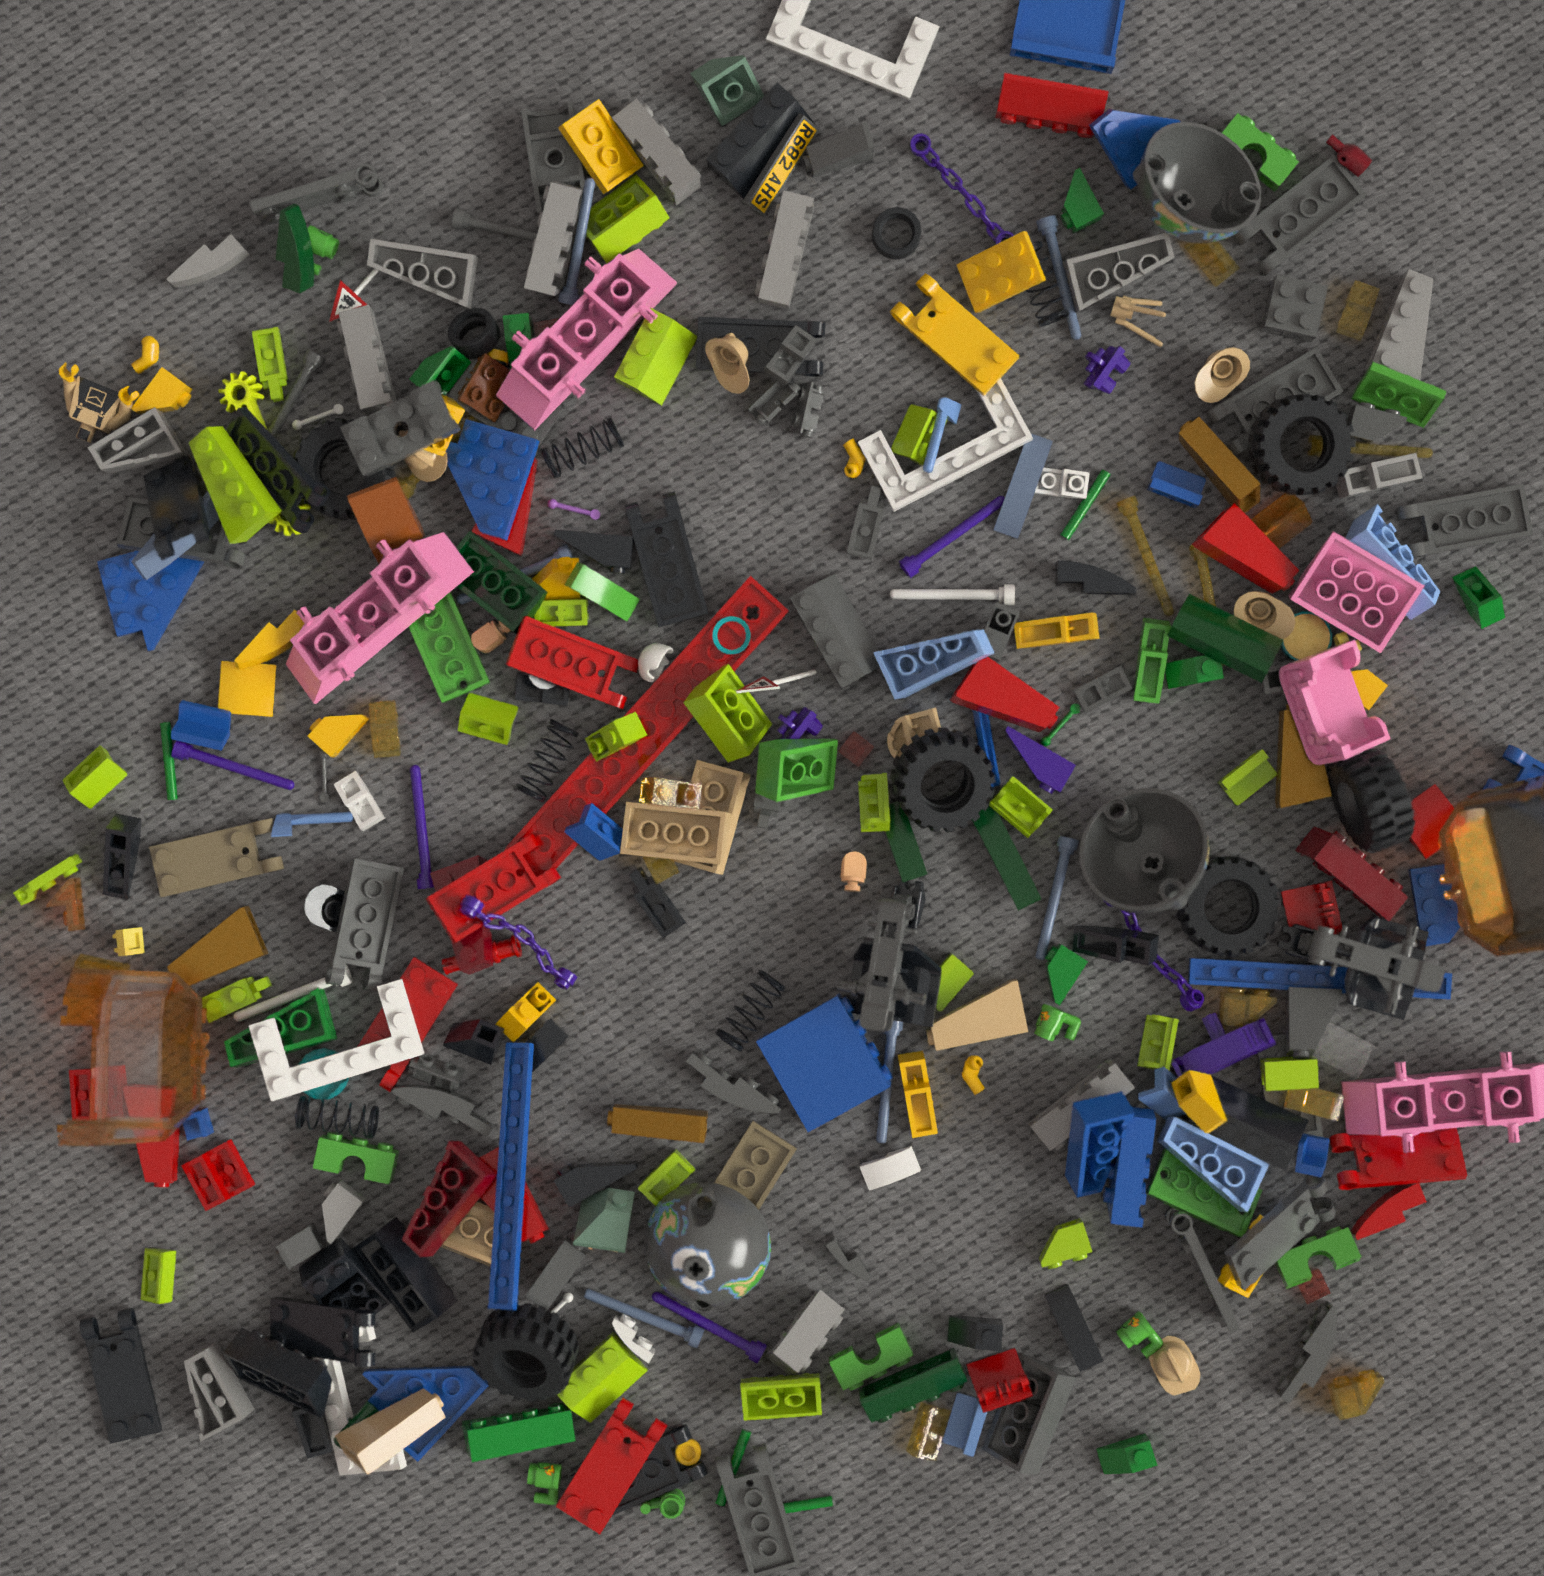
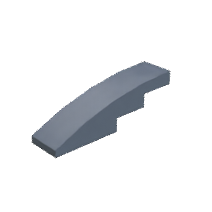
[131,491,219,580]

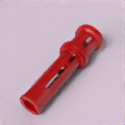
[442,935,522,975]

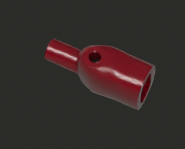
[1326,134,1372,177]

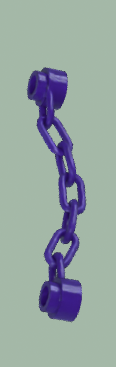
[910,133,1014,245]
[460,895,577,990]
[1103,900,1204,1012]

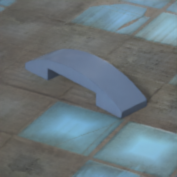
[993,434,1053,539]

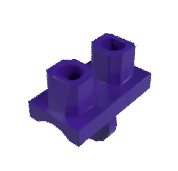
[1083,346,1131,394]
[777,707,823,739]

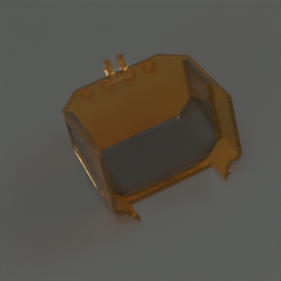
[1438,775,1544,956]

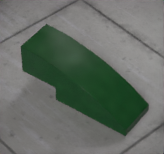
[275,204,314,294]
[885,801,927,882]

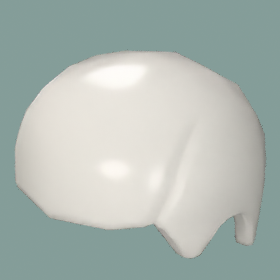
[638,643,673,682]

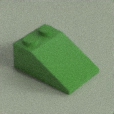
[755,739,838,802]

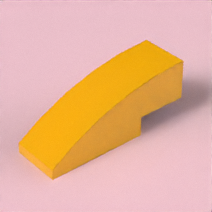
[234,610,305,670]
[1014,613,1100,649]
[897,1050,938,1138]

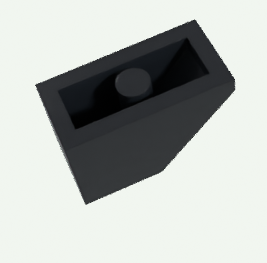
[947,1315,1003,1351]

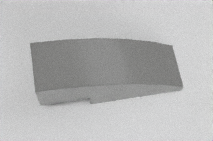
[167,234,250,288]
[1336,453,1422,499]

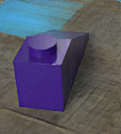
[1004,726,1076,794]

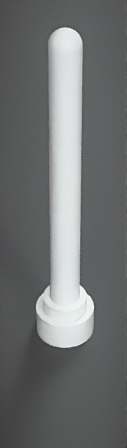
[889,584,1015,605]
[233,965,353,1022]

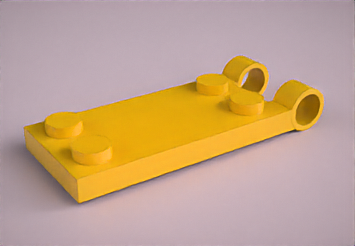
[889,273,1019,396]

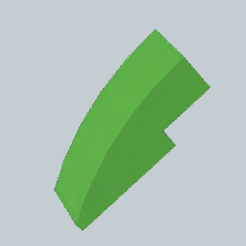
[565,562,640,622]
[1133,618,1171,704]

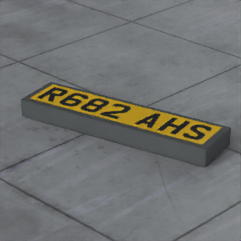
[742,113,820,217]

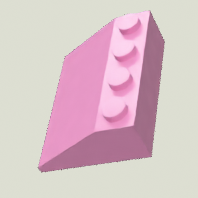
[1288,531,1424,653]

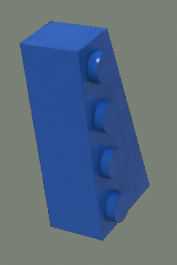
[1065,1091,1135,1198]
[1103,1107,1156,1228]

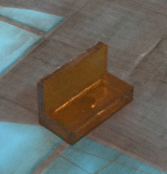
[1251,493,1312,549]

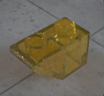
[639,777,702,809]
[1219,987,1277,1026]
[1327,1370,1384,1420]

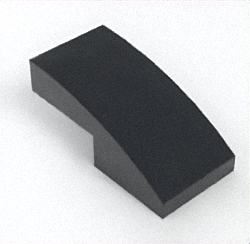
[513,674,569,706]
[526,1018,569,1072]

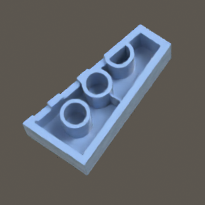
[1346,504,1440,620]
[873,629,994,700]
[1157,1117,1269,1212]

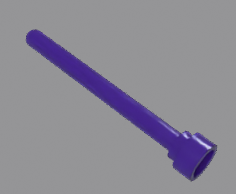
[898,496,1005,578]
[172,740,295,790]
[410,765,434,889]
[652,1291,767,1363]

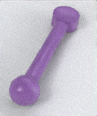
[547,499,600,520]

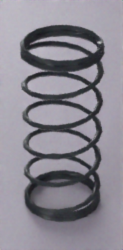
[1025,241,1070,327]
[541,416,625,479]
[515,719,579,802]
[715,970,786,1052]
[295,1095,379,1139]

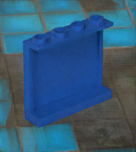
[1009,0,1125,74]
[756,993,893,1132]

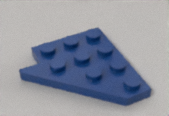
[446,419,539,541]
[97,551,204,651]
[362,1366,489,1462]

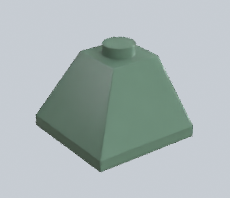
[690,55,764,126]
[573,1188,635,1253]

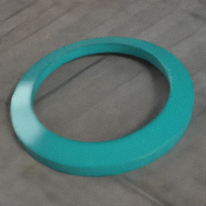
[712,616,751,655]

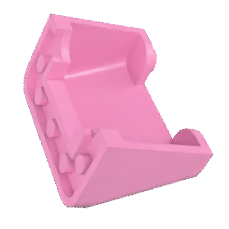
[1279,640,1390,765]

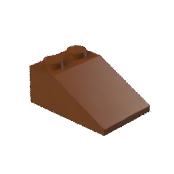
[347,477,426,565]

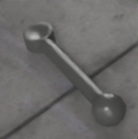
[318,749,330,803]

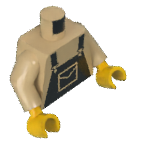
[59,362,139,443]

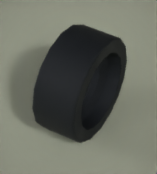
[872,207,922,260]
[448,308,500,359]

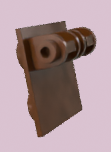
[457,353,510,423]

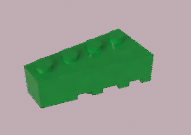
[224,988,337,1068]
[462,1403,575,1462]

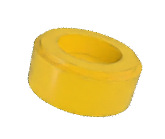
[487,349,509,366]
[675,1438,701,1466]

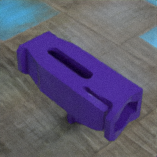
[1171,1012,1277,1078]

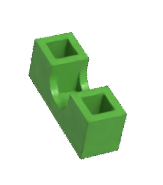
[1222,113,1299,192]
[313,1132,399,1184]
[1275,1226,1361,1289]
[829,1322,913,1390]

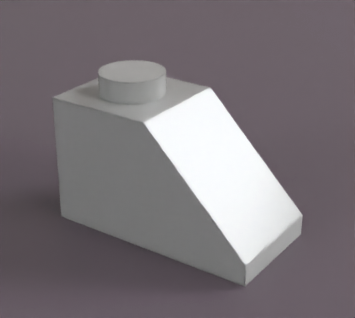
[322,1180,367,1244]

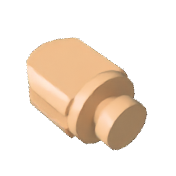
[471,620,511,654]
[841,851,867,892]

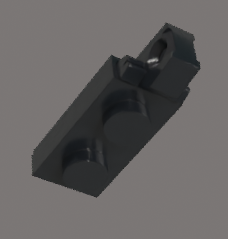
[629,867,686,938]

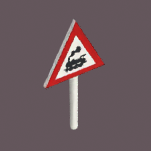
[329,268,379,322]
[736,670,817,693]

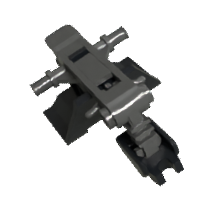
[837,880,942,1031]
[1276,915,1444,1020]

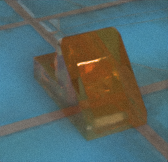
[46,878,85,931]

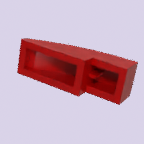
[1350,1183,1427,1240]

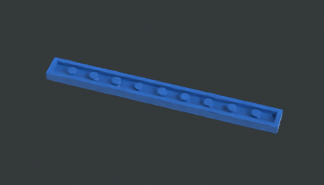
[1188,958,1452,1000]
[488,1042,534,1310]

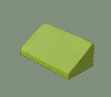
[140,1248,176,1304]

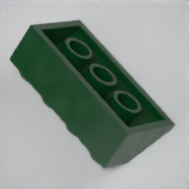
[859,1348,968,1423]

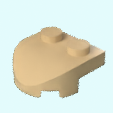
[887,708,941,758]

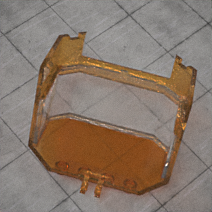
[56,968,209,1146]

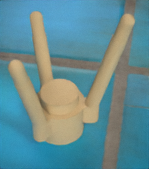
[1110,296,1166,347]

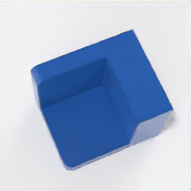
[176,1108,214,1140]
[1295,1133,1329,1177]

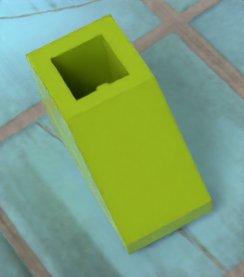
[585,712,647,761]
[1039,1218,1092,1269]

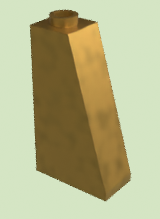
[1179,417,1260,513]
[1275,704,1332,808]
[167,906,269,991]
[607,1104,708,1143]

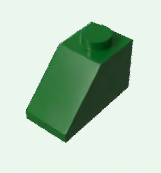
[1060,168,1104,234]
[503,313,534,369]
[409,346,471,396]
[1452,566,1505,629]
[1165,655,1224,689]
[1045,943,1088,1005]
[1096,1433,1158,1474]

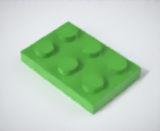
[1351,362,1446,428]

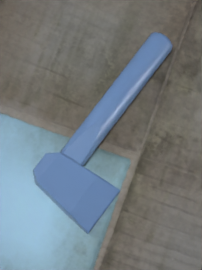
[923,397,961,473]
[271,812,354,837]

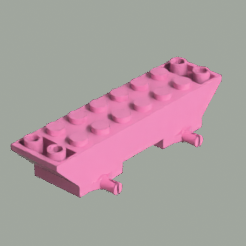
[496,249,677,431]
[286,532,474,704]
[1341,1051,1544,1153]

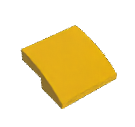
[217,661,276,717]

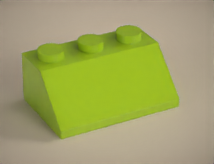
[586,174,670,264]
[614,308,697,406]
[683,664,772,762]
[557,1331,648,1423]
[740,1373,822,1421]

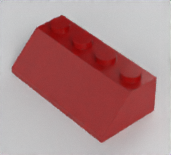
[995,73,1109,138]

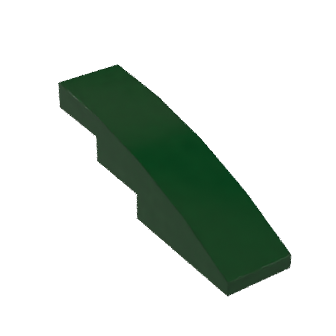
[971,806,1041,911]

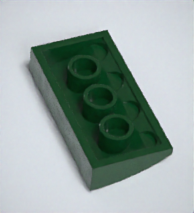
[456,531,548,635]
[1167,594,1283,683]

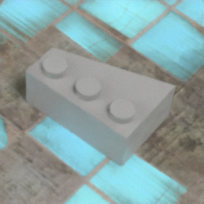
[88,407,189,474]
[764,1290,845,1375]
[184,1341,254,1442]

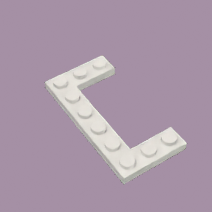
[766,0,939,100]
[858,379,1033,512]
[249,979,424,1101]
[311,1326,407,1476]

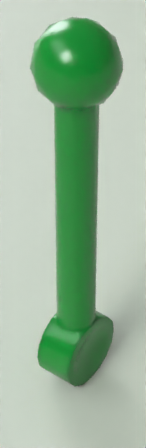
[1041,704,1081,747]

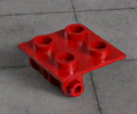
[1281,880,1342,935]
[966,1348,1033,1413]

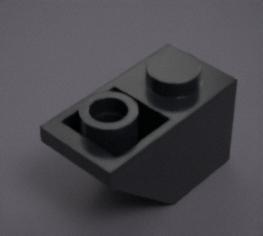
[443,1019,504,1065]

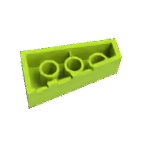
[189,426,281,544]

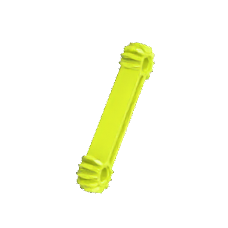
[218,371,311,536]

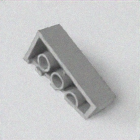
[612,98,701,206]
[755,190,814,310]
[1063,233,1175,313]

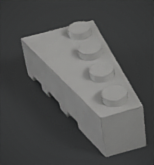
[524,181,584,296]
[367,239,478,309]
[1364,269,1433,380]
[337,305,397,416]
[1028,1058,1135,1151]

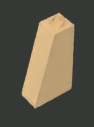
[926,979,1028,1051]
[335,1388,446,1475]

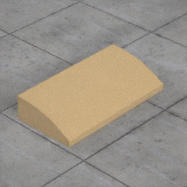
[669,760,751,875]
[620,802,731,865]
[441,1202,494,1267]

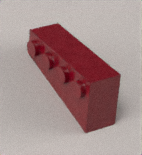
[1295,826,1408,921]
[430,855,493,975]
[402,1141,497,1257]

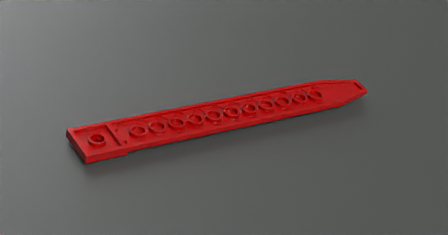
[504,576,789,877]

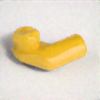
[131,336,159,374]
[843,438,865,478]
[962,1056,985,1095]

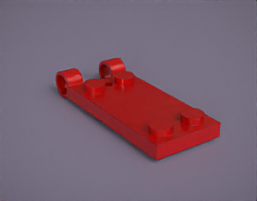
[505,616,638,709]
[426,834,561,944]
[357,957,459,1092]
[1329,1128,1468,1190]
[556,1397,667,1534]

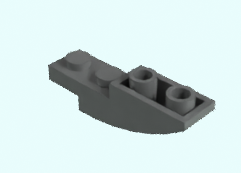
[686,1051,781,1114]
[392,1084,495,1137]
[1276,1301,1337,1403]

